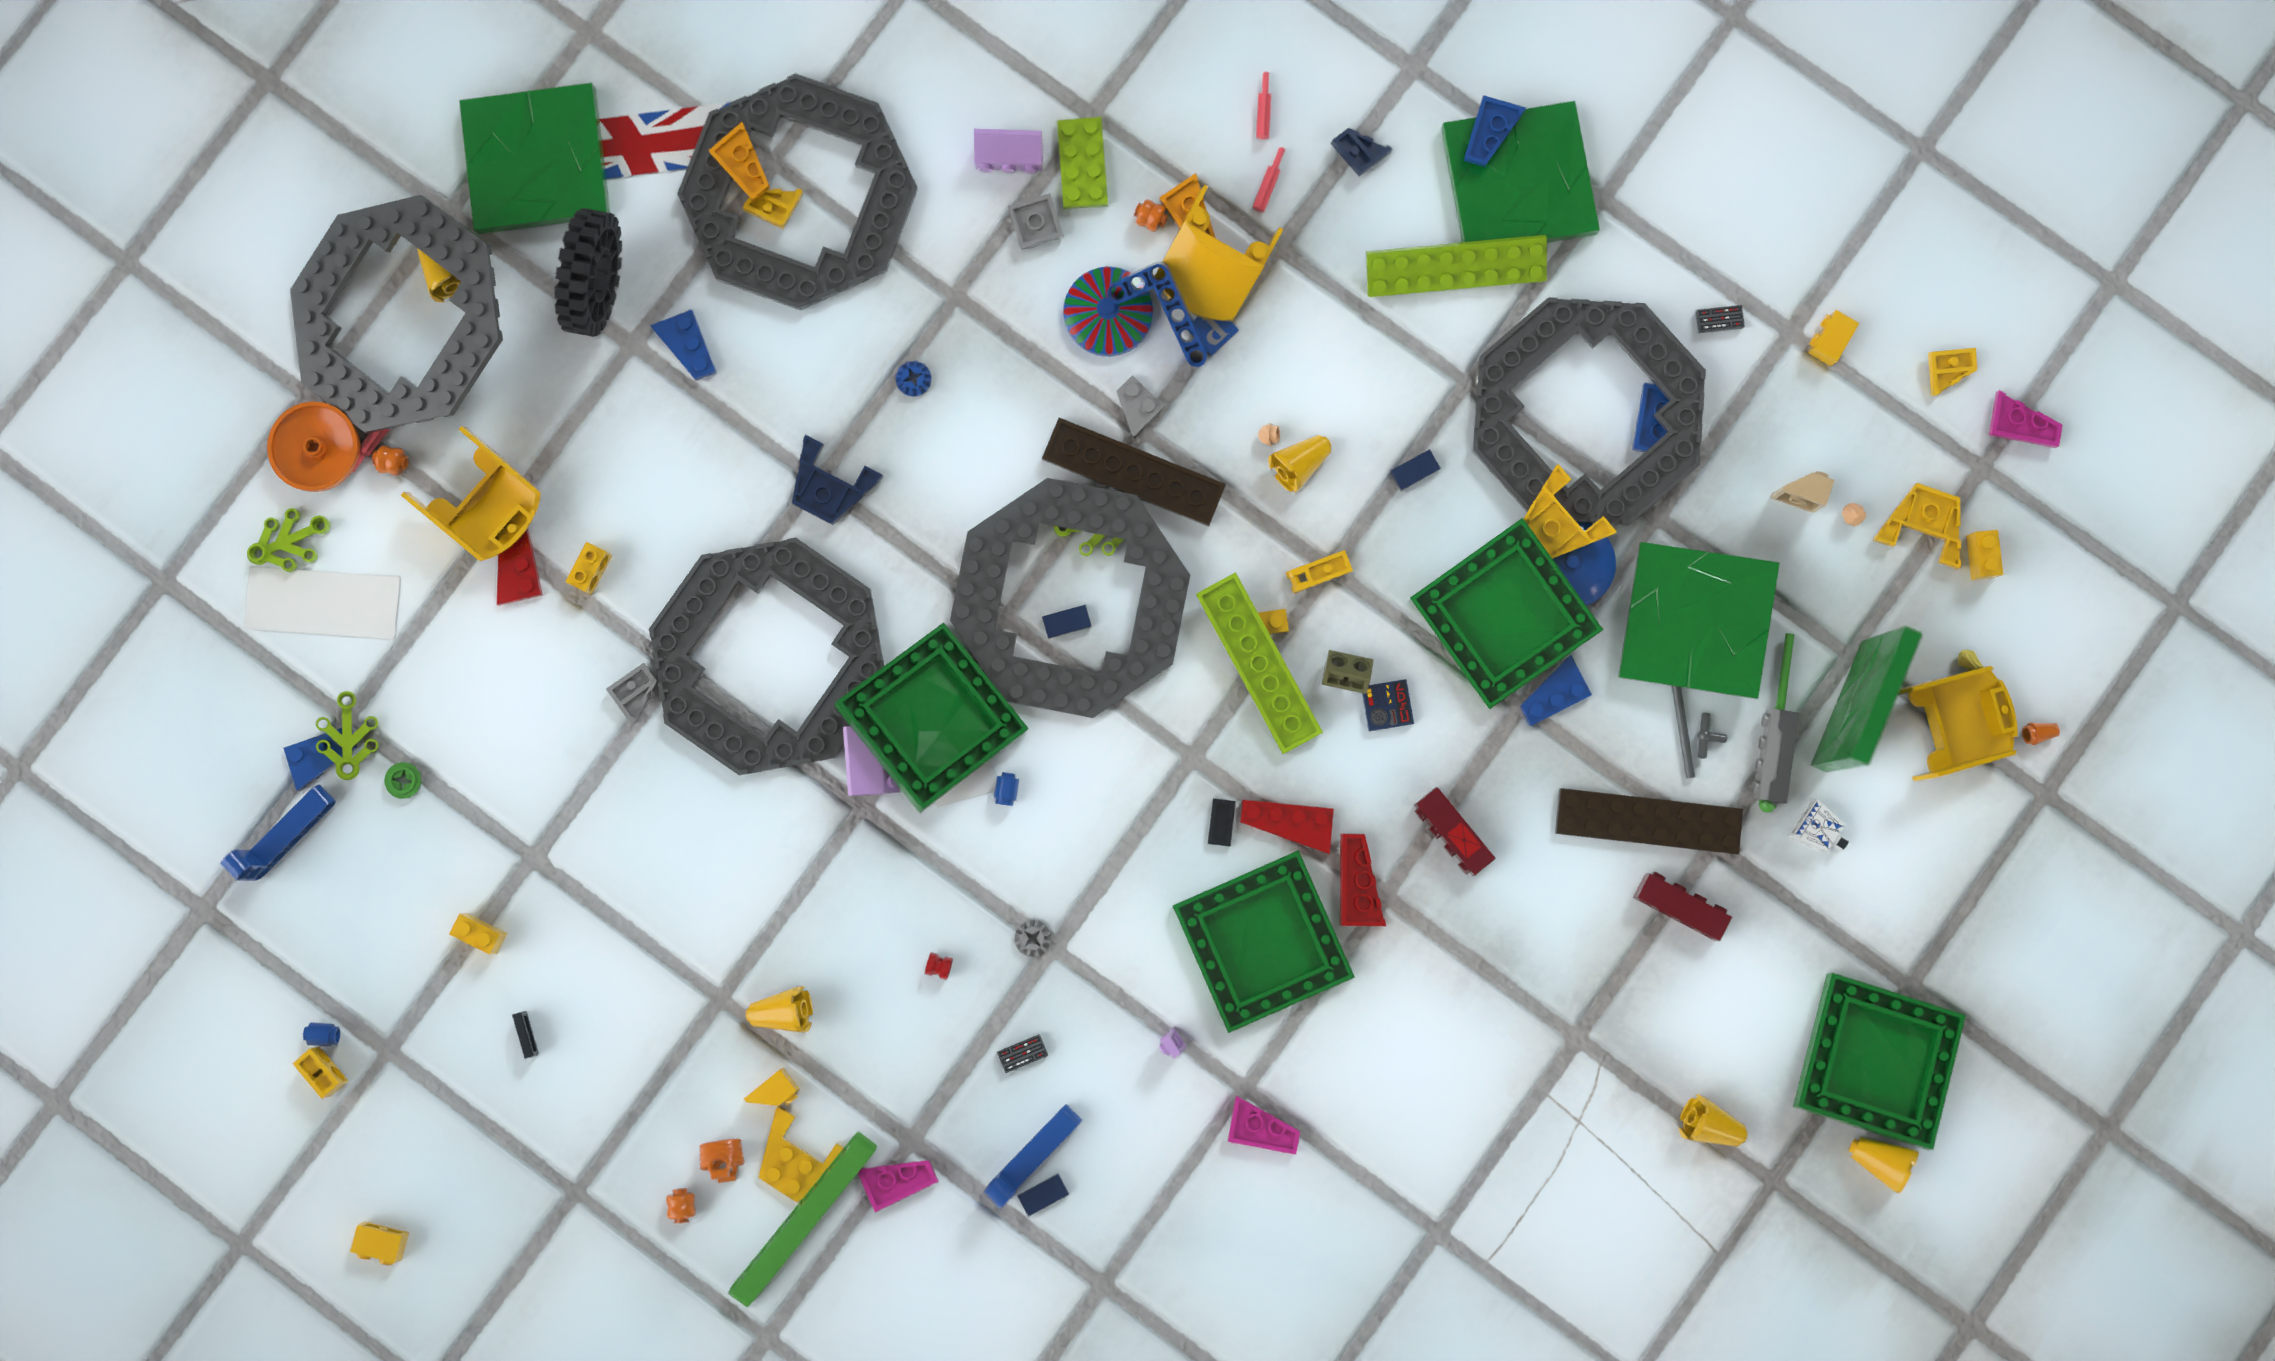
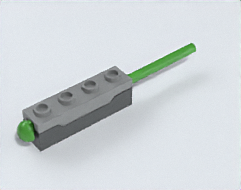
[1752,633,1799,813]

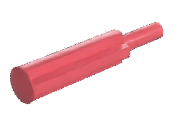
[1256,72,1272,140]
[1252,147,1285,213]
[352,429,390,472]

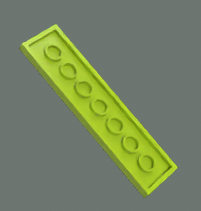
[1366,235,1547,297]
[1196,572,1323,754]

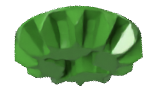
[384,762,422,799]

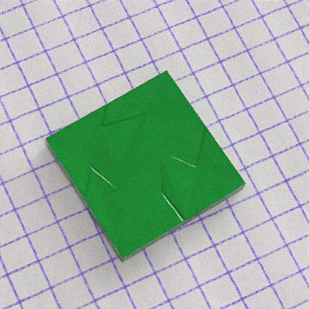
[459,83,610,235]
[1441,101,1600,243]
[1410,518,1603,709]
[1618,542,1780,699]
[834,622,1029,813]
[1810,626,1922,772]
[1172,850,1355,1033]
[1793,973,1966,1150]

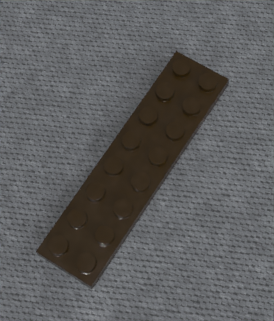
[1042,417,1226,527]
[1555,788,1743,854]

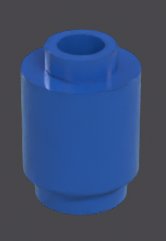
[994,772,1019,806]
[303,1022,340,1047]

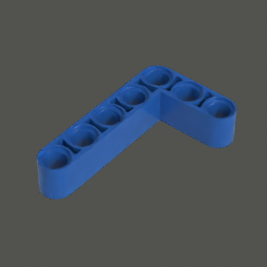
[1107,261,1208,367]
[220,784,336,881]
[984,1104,1082,1209]

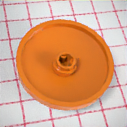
[267,401,360,492]

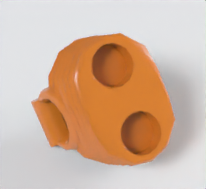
[699,1139,745,1183]

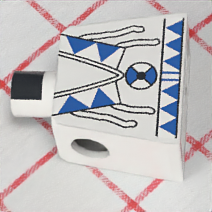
[1788,799,1849,852]

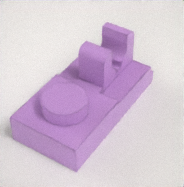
[1159,1027,1187,1059]

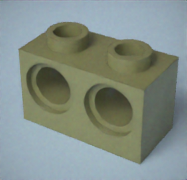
[1322,650,1374,694]

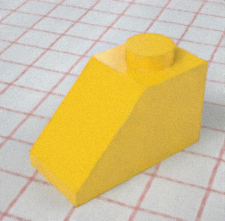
[744,1068,800,1106]

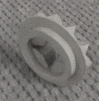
[1015,920,1051,957]

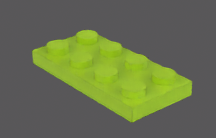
[1057,117,1108,209]

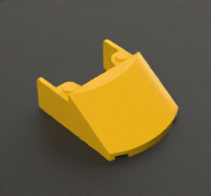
[1154,184,1283,321]
[401,426,541,561]
[1898,666,2018,781]

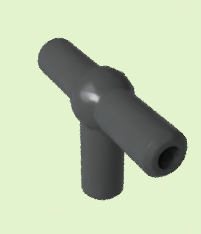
[1698,713,1728,759]

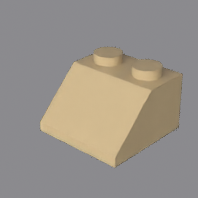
[1770,471,1835,513]

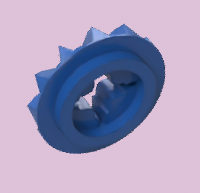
[895,360,932,397]

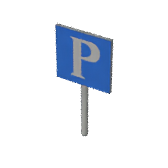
[1187,316,1239,356]

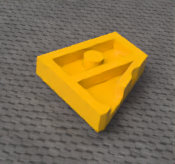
[743,189,803,229]
[1928,347,1977,396]

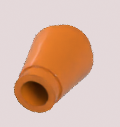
[2022,723,2060,745]

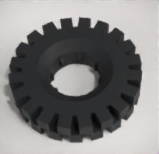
[554,208,622,337]

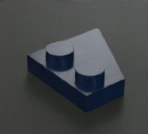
[1331,128,1393,177]

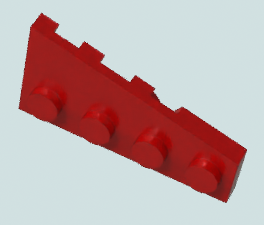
[497,529,543,606]
[1240,800,1334,854]
[1340,834,1387,927]

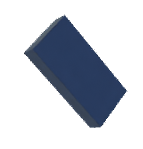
[1390,449,1441,491]
[1042,604,1092,639]
[1017,1173,1069,1217]

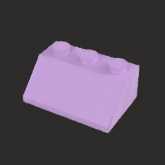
[974,129,1044,174]
[843,726,900,796]

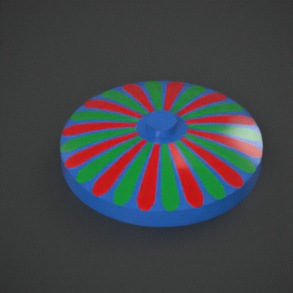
[1063,267,1153,357]

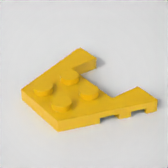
[1523,464,1617,559]
[1873,483,1961,569]
[758,1106,844,1202]

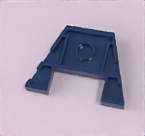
[792,434,884,525]

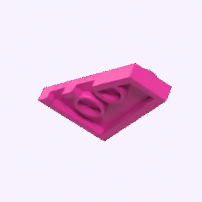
[1989,390,2063,448]
[1228,1095,1300,1155]
[858,1160,939,1212]

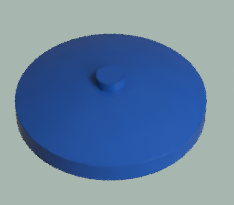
[1553,522,1616,606]

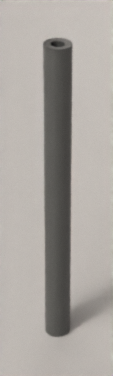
[1672,686,1695,779]

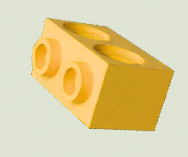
[565,542,613,595]
[292,1046,349,1099]

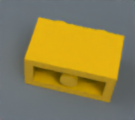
[1808,310,1860,366]
[1966,530,2004,580]
[449,913,508,955]
[350,1221,409,1265]

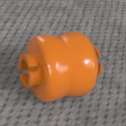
[1134,199,1168,232]
[372,446,408,476]
[666,1188,696,1223]

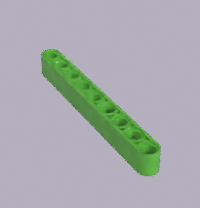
[728,1131,877,1307]

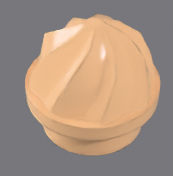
[1258,423,1280,446]
[1841,503,1866,527]

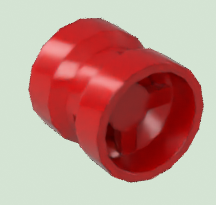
[924,952,953,980]

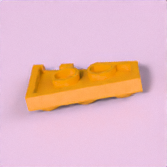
[708,122,770,202]
[1159,173,1215,238]

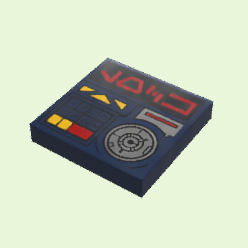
[1362,679,1414,732]

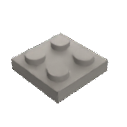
[1008,193,1064,250]

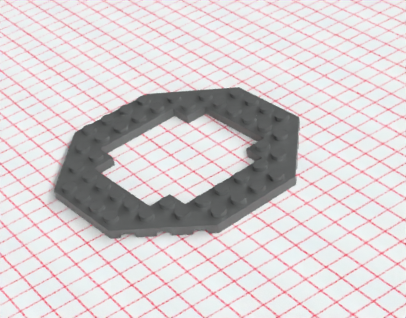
[677,73,918,310]
[290,195,503,433]
[1473,297,1706,526]
[950,478,1190,718]
[649,538,884,776]

